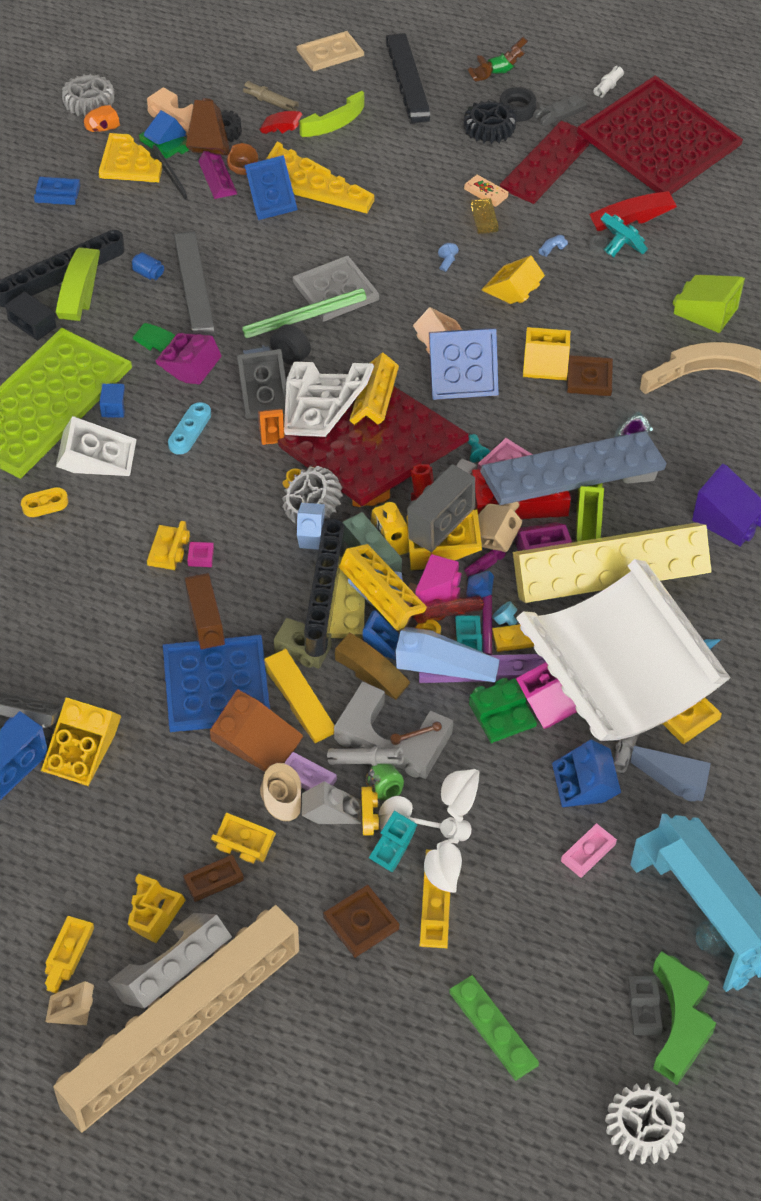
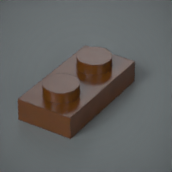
[183,855,244,902]

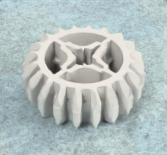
[605,1083,685,1164]

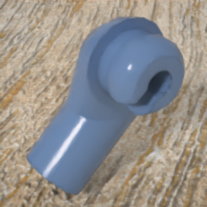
[539,235,568,257]

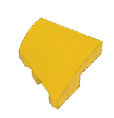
[128,874,186,943]

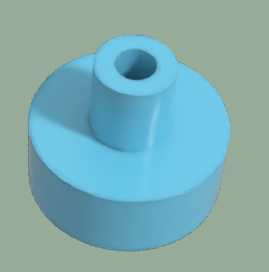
[492,601,518,626]

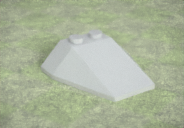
[284,362,374,437]

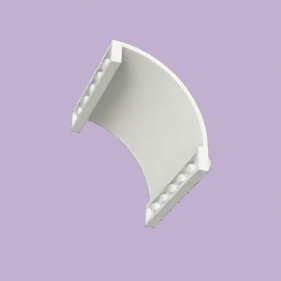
[516,559,730,741]

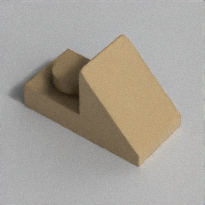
[46,981,94,1025]

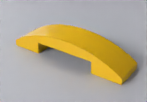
[420,850,450,948]

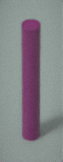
[482,595,492,655]

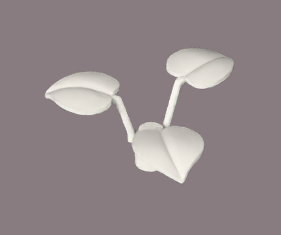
[378,769,479,892]

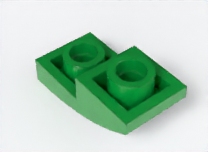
[132,323,176,353]

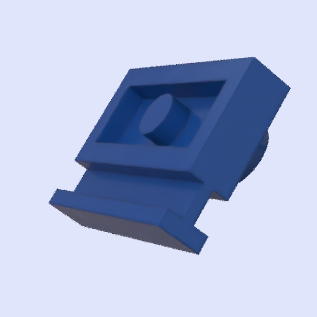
[34,177,80,205]

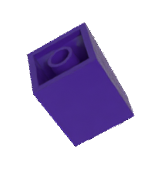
[692,463,761,547]

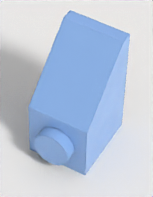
[297,503,325,549]

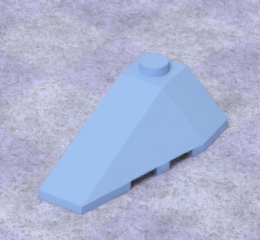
[396,627,499,682]

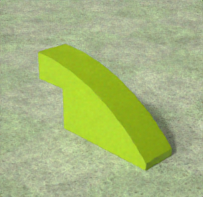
[56,248,100,321]
[575,483,604,542]

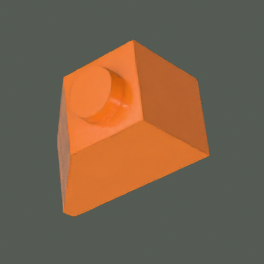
[258,409,284,445]

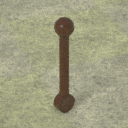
[390,721,442,745]

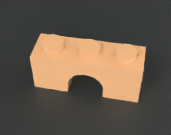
[147,87,193,136]

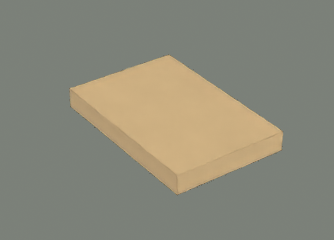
[297,31,364,71]

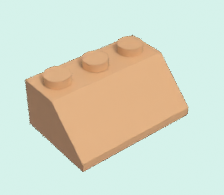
[413,307,463,354]

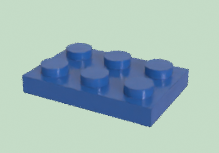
[245,155,298,220]

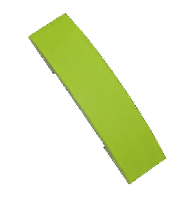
[299,91,364,137]

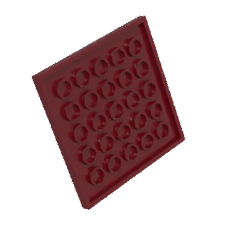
[577,75,743,195]
[277,386,469,506]

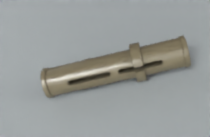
[243,81,299,111]

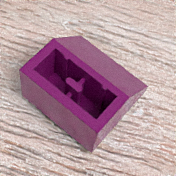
[156,333,222,384]
[514,522,572,551]

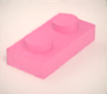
[561,823,617,878]

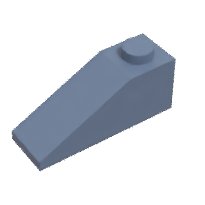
[630,746,711,801]

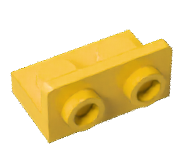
[147,521,190,570]

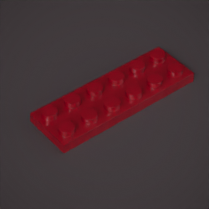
[500,120,591,204]

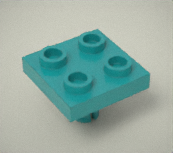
[601,212,648,258]

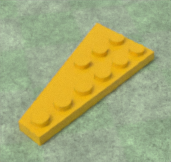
[266,141,374,214]

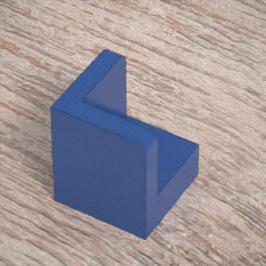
[100,384,125,418]

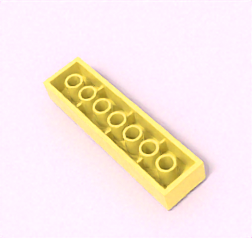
[513,523,711,603]

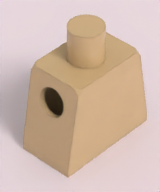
[478,502,522,552]

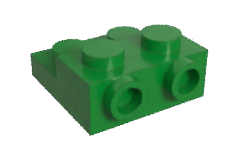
[469,678,537,743]

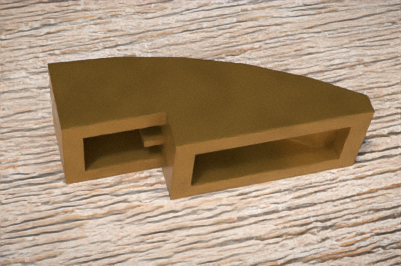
[335,632,410,700]

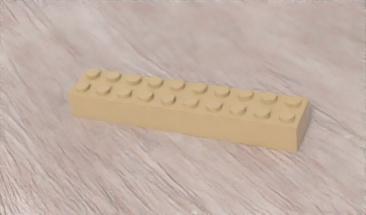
[53,905,299,1133]

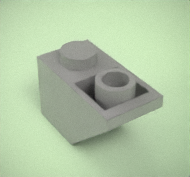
[302,781,362,824]

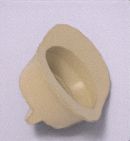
[260,763,301,821]

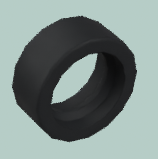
[499,87,537,122]

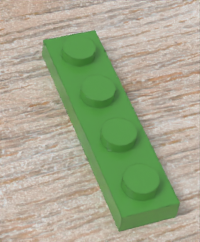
[449,975,539,1081]

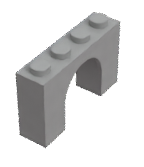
[334,682,453,779]
[108,913,232,1009]

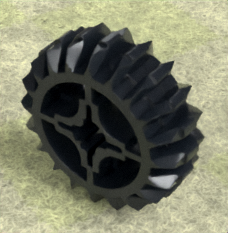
[463,100,516,144]

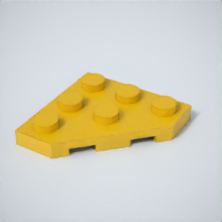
[99,133,162,182]

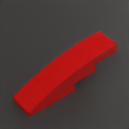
[589,191,677,231]

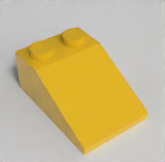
[406,510,482,570]

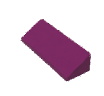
[198,151,237,199]

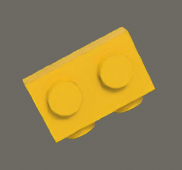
[211,813,276,864]

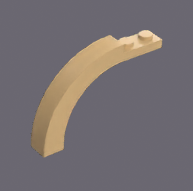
[640,342,761,394]

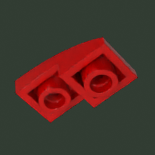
[259,111,302,134]

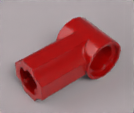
[411,464,434,501]

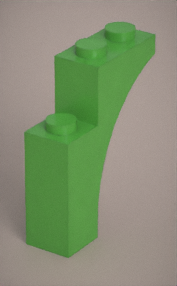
[653,951,716,1085]

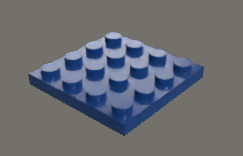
[163,635,270,732]

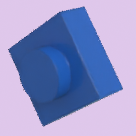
[466,570,494,599]

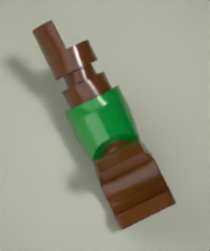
[467,36,528,82]

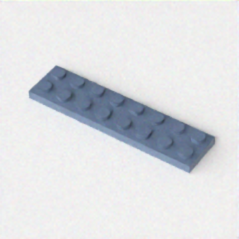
[480,431,667,505]

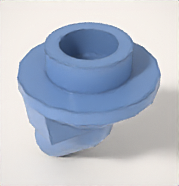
[438,243,459,272]

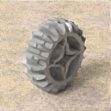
[62,74,115,116]
[282,466,343,525]

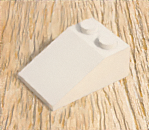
[56,416,136,476]

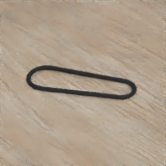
[153,145,187,199]

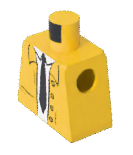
[371,502,409,555]

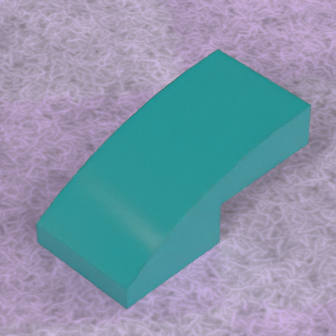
[455,616,482,652]
[369,810,417,872]

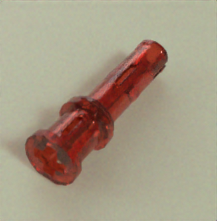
[414,595,484,624]

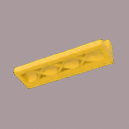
[349,352,399,425]
[339,544,427,631]

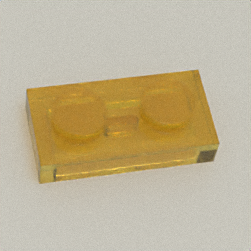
[471,198,499,234]

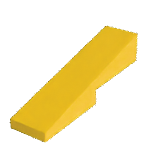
[264,649,335,743]

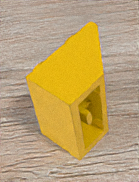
[523,327,571,380]

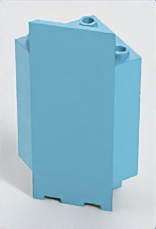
[630,814,761,992]

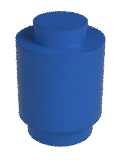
[132,252,164,280]

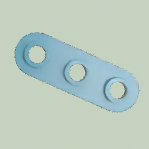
[168,402,211,454]

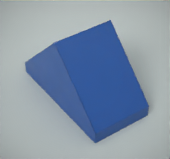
[144,110,186,145]
[363,610,400,660]

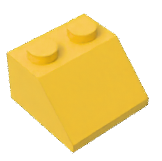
[482,255,545,304]

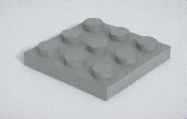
[293,256,379,322]

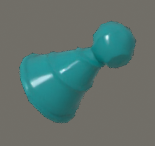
[467,434,491,463]

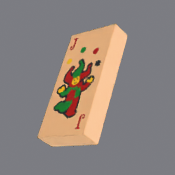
[464,175,509,207]

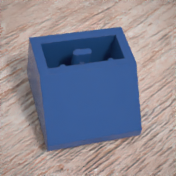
[552,739,621,807]

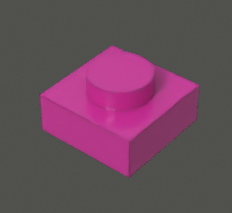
[187,542,214,567]

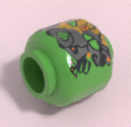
[366,764,404,801]

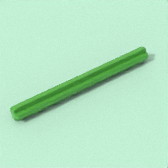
[242,288,367,338]

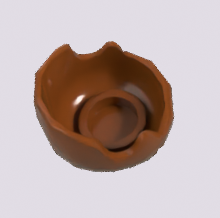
[227,143,258,175]

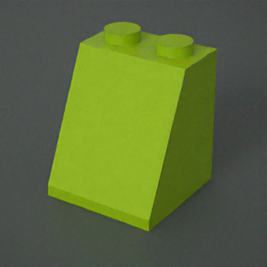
[673,275,745,333]

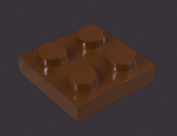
[567,355,613,396]
[323,885,400,958]

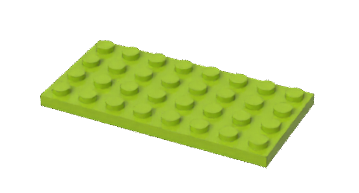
[0,328,132,479]

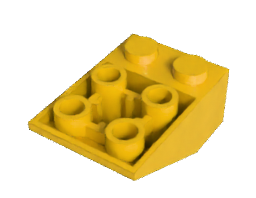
[41,697,121,786]

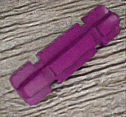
[465,549,506,577]

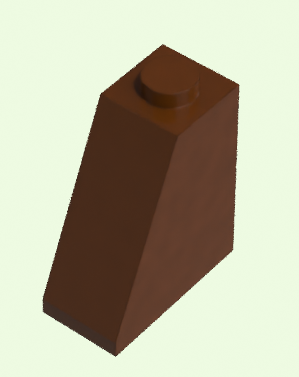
[186,98,230,156]
[185,573,225,649]

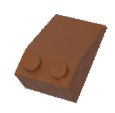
[210,689,303,772]

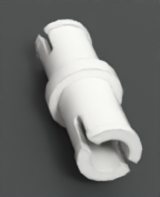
[594,66,624,98]

